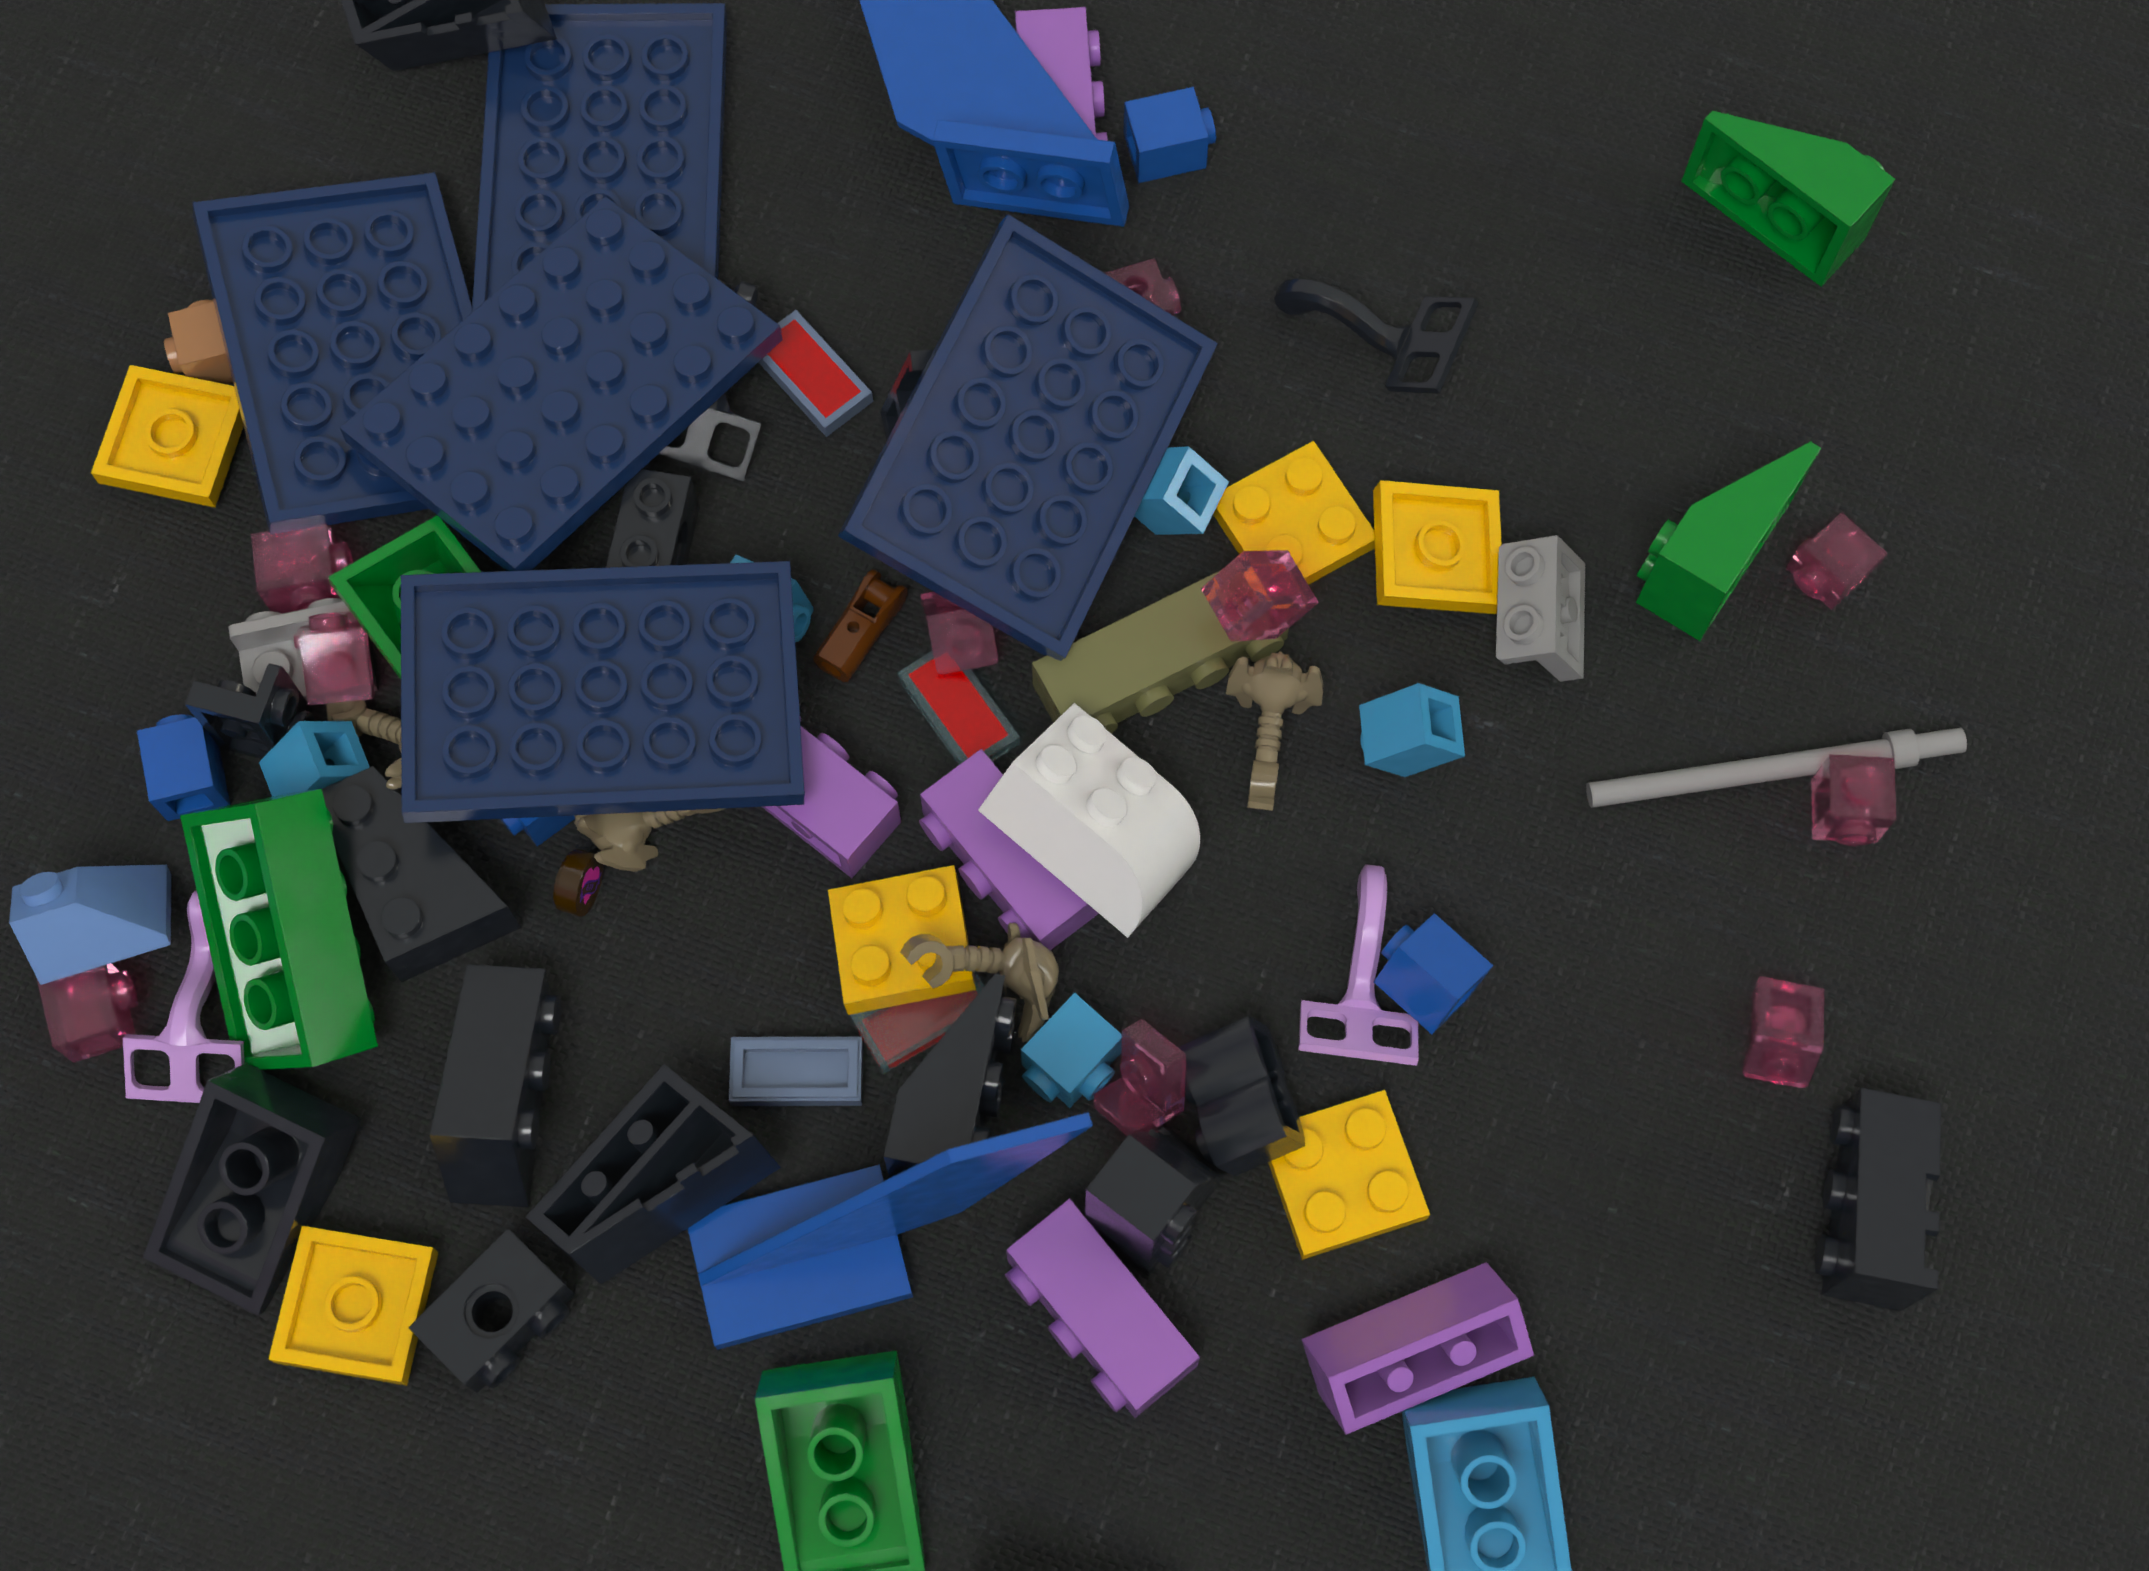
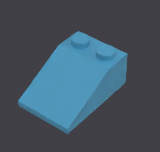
[1401,1377,1572,1571]

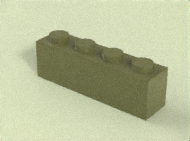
[1032,554,1292,734]

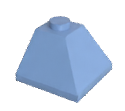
[9,865,171,985]

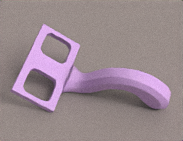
[1299,864,1419,1066]
[123,891,244,1103]

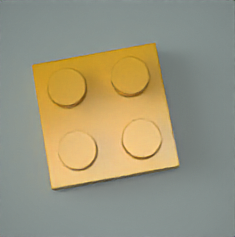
[91,365,244,508]
[1213,441,1375,599]
[1373,480,1502,614]
[828,865,976,1015]
[1268,1090,1430,1260]
[268,1226,438,1385]

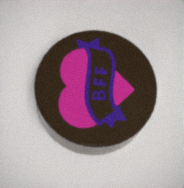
[553,849,603,917]

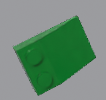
[1681,111,1895,287]
[1636,441,1821,641]
[755,1350,926,1571]

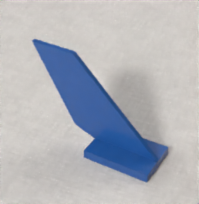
[859,0,1130,227]
[688,1112,1093,1350]

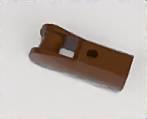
[813,569,908,682]

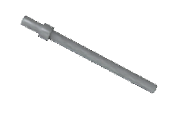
[1586,727,1967,808]

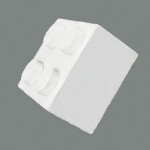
[978,703,1200,938]

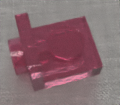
[1786,512,1888,610]
[920,592,998,674]
[293,612,375,705]
[1743,976,1824,1088]
[1094,1019,1186,1136]

